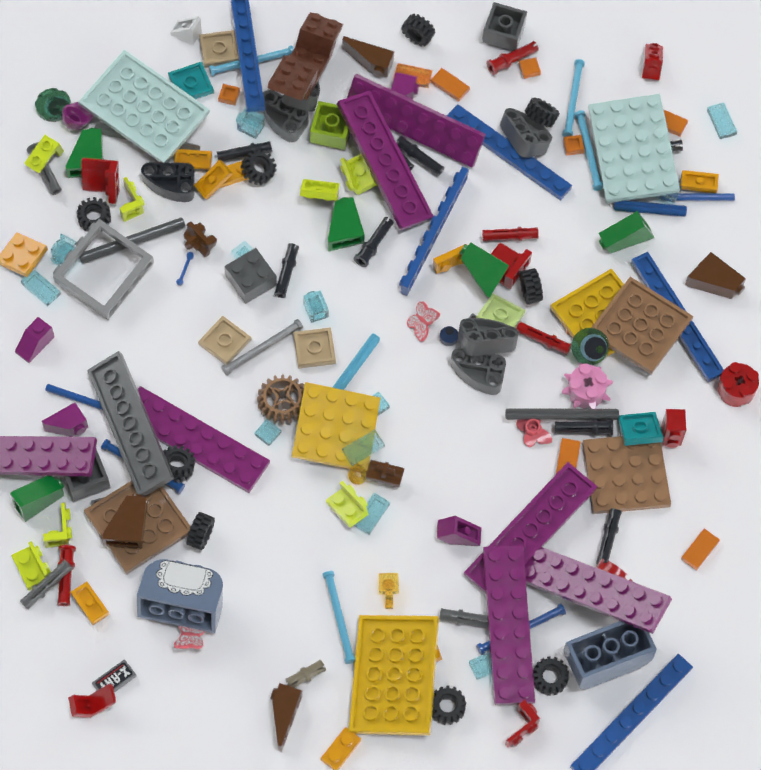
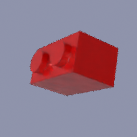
[661,409,687,448]

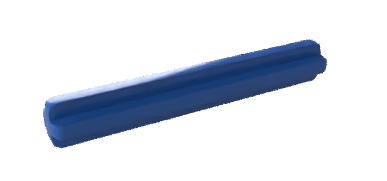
[614,200,687,216]

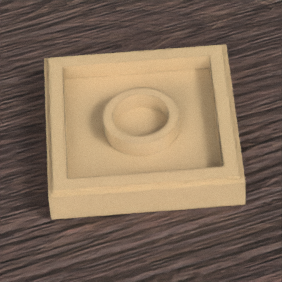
[199,30,239,68]
[198,315,252,365]
[293,327,336,369]

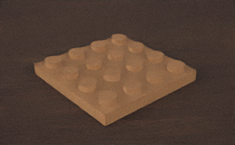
[588,276,694,375]
[582,436,671,514]
[84,480,190,574]

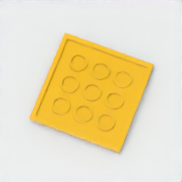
[550,268,624,365]
[291,382,381,473]

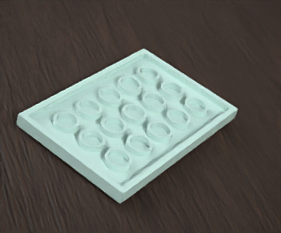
[78,49,210,163]
[588,93,680,203]

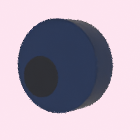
[439,326,458,346]

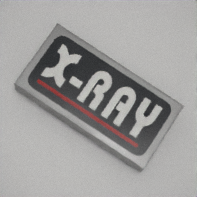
[92,659,137,693]

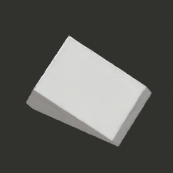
[169,16,202,45]

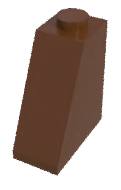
[685,252,746,299]
[101,494,148,548]

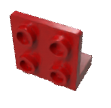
[81,158,120,204]
[491,243,532,290]

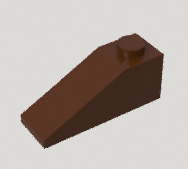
[342,36,395,78]
[270,683,303,752]

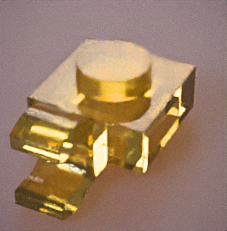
[378,573,399,609]

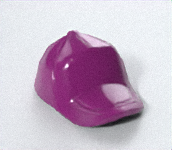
[62,102,94,130]

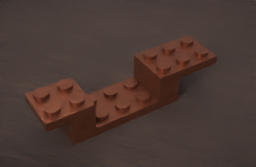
[267,12,343,101]

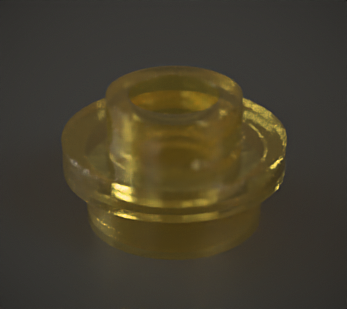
[348,465,367,485]

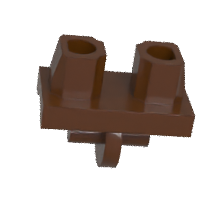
[183,221,217,257]
[366,459,405,488]

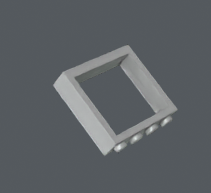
[53,219,154,320]

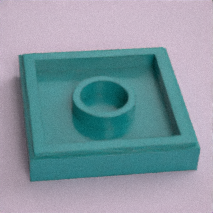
[168,61,214,99]
[617,412,663,446]

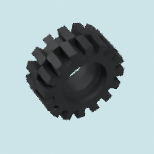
[401,13,436,47]
[524,97,560,128]
[241,149,277,185]
[76,197,111,232]
[519,268,543,304]
[163,445,195,483]
[186,512,215,551]
[533,656,570,696]
[432,685,466,725]

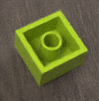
[310,101,350,150]

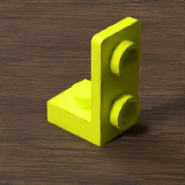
[24,134,64,173]
[119,177,145,222]
[43,502,72,548]

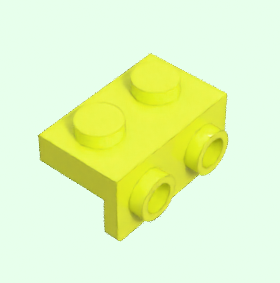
[340,154,377,195]

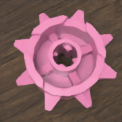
[561,363,613,409]

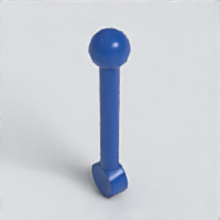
[176,252,194,286]

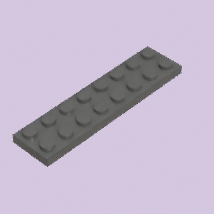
[87,351,174,497]

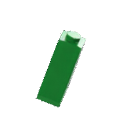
[65,128,104,178]
[328,197,365,252]
[598,211,655,254]
[459,242,509,298]
[10,476,64,522]

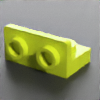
[300,179,340,201]
[326,481,369,528]
[11,541,51,591]

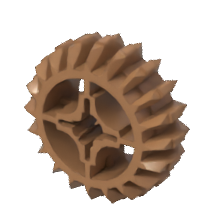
[257,374,304,425]

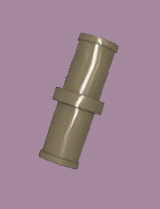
[285,659,326,688]

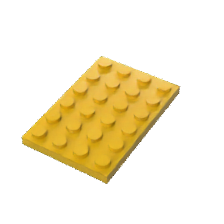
[349,615,439,735]

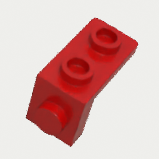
[642,43,663,80]
[68,684,116,718]
[505,700,540,748]

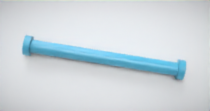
[209,45,294,76]
[562,59,585,137]
[575,110,603,191]
[322,571,355,664]

